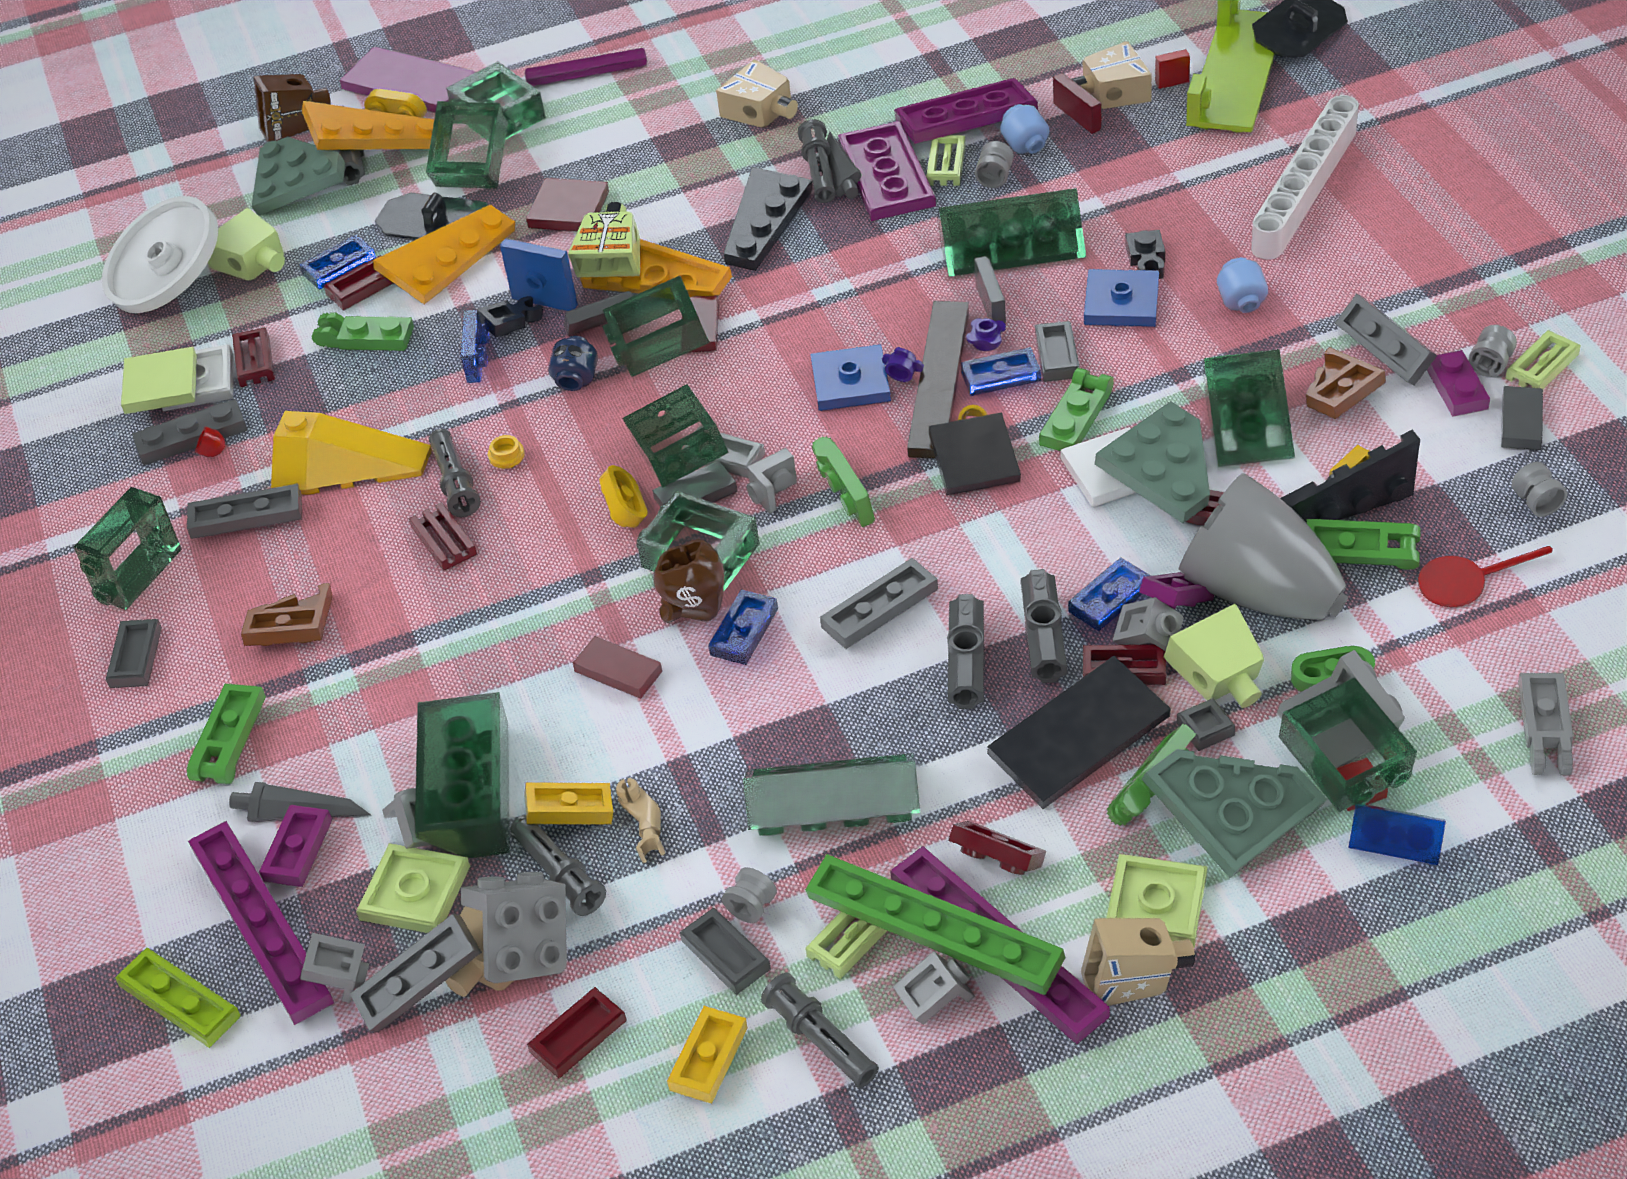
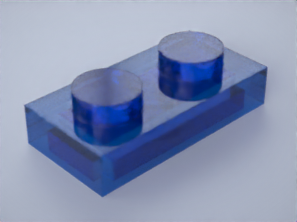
[299,234,376,290]
[460,309,489,383]
[961,347,1041,396]
[1068,557,1151,631]
[708,589,778,665]
[1348,803,1446,865]

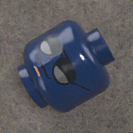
[548,336,598,391]

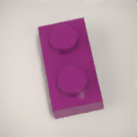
[1427,350,1490,417]
[1139,572,1214,610]
[259,805,332,887]

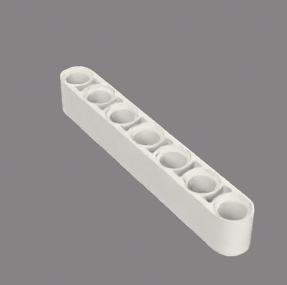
[1251,95,1359,260]

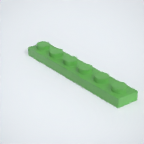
[805,854,1066,995]

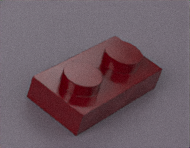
[948,821,1047,875]

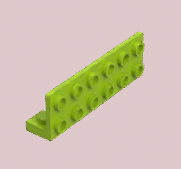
[1186,0,1275,133]

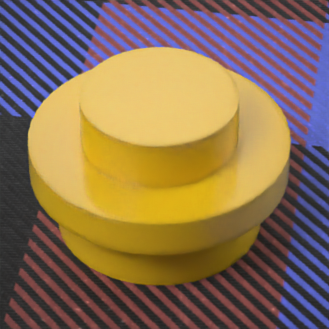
[487,435,525,469]

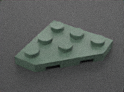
[251,137,345,216]
[1094,401,1210,523]
[1142,749,1327,878]

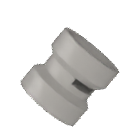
[975,141,1014,188]
[1468,325,1517,377]
[1511,462,1568,517]

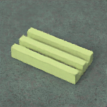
[926,135,966,186]
[1505,330,1581,389]
[805,912,887,979]

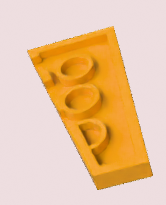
[302,101,444,150]
[373,204,515,305]
[580,239,733,298]

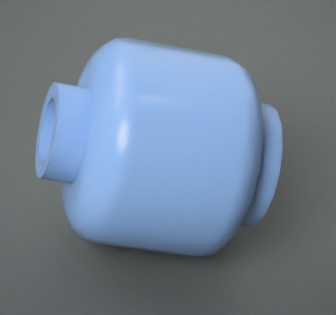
[1000,104,1049,154]
[1216,257,1268,313]

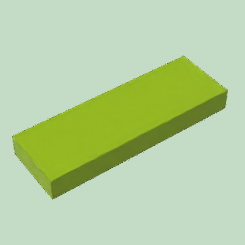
[115,947,241,1048]

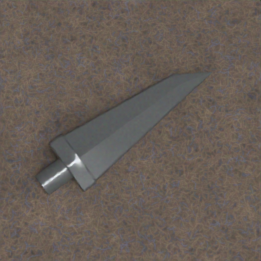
[827,131,862,199]
[229,782,371,822]

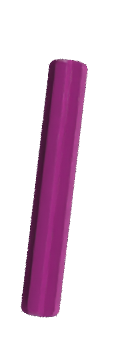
[524,48,647,87]

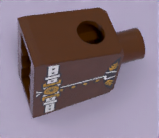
[253,74,331,142]

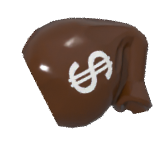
[653,539,724,623]

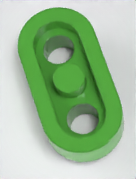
[1291,646,1375,692]

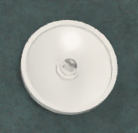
[102,196,218,313]

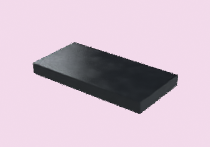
[987,656,1171,809]

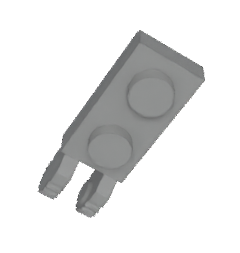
[1518,673,1573,775]

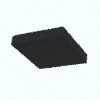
[928,412,1021,496]

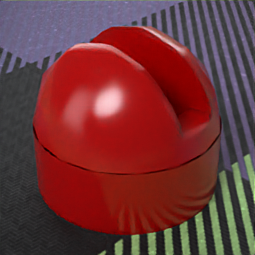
[195,426,225,457]

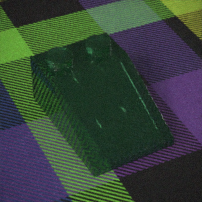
[1202,349,1295,467]

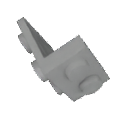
[1277,650,1405,774]
[461,872,567,983]

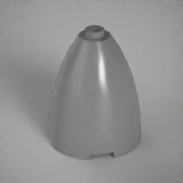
[1178,473,1349,620]

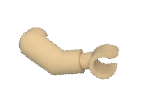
[616,778,665,863]

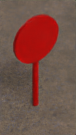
[1418,546,1553,607]

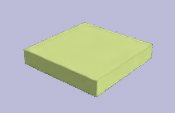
[121,347,197,414]
[356,843,470,933]
[1106,854,1207,948]

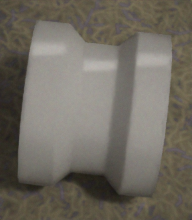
[722,867,777,923]

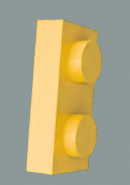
[524,782,613,825]
[667,1006,748,1104]

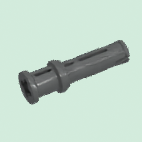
[797,119,836,203]
[429,429,481,517]
[510,815,606,916]
[761,972,879,1088]

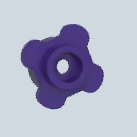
[966,318,1006,351]
[882,347,924,382]

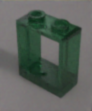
[446,61,546,146]
[426,99,509,189]
[602,275,710,377]
[622,384,729,488]
[73,487,182,610]
[636,491,760,591]
[1278,677,1417,812]

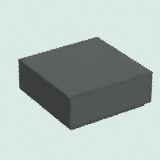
[1177,698,1235,751]

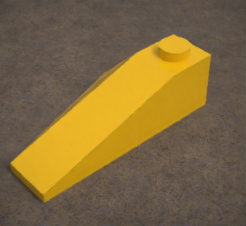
[271,411,432,495]

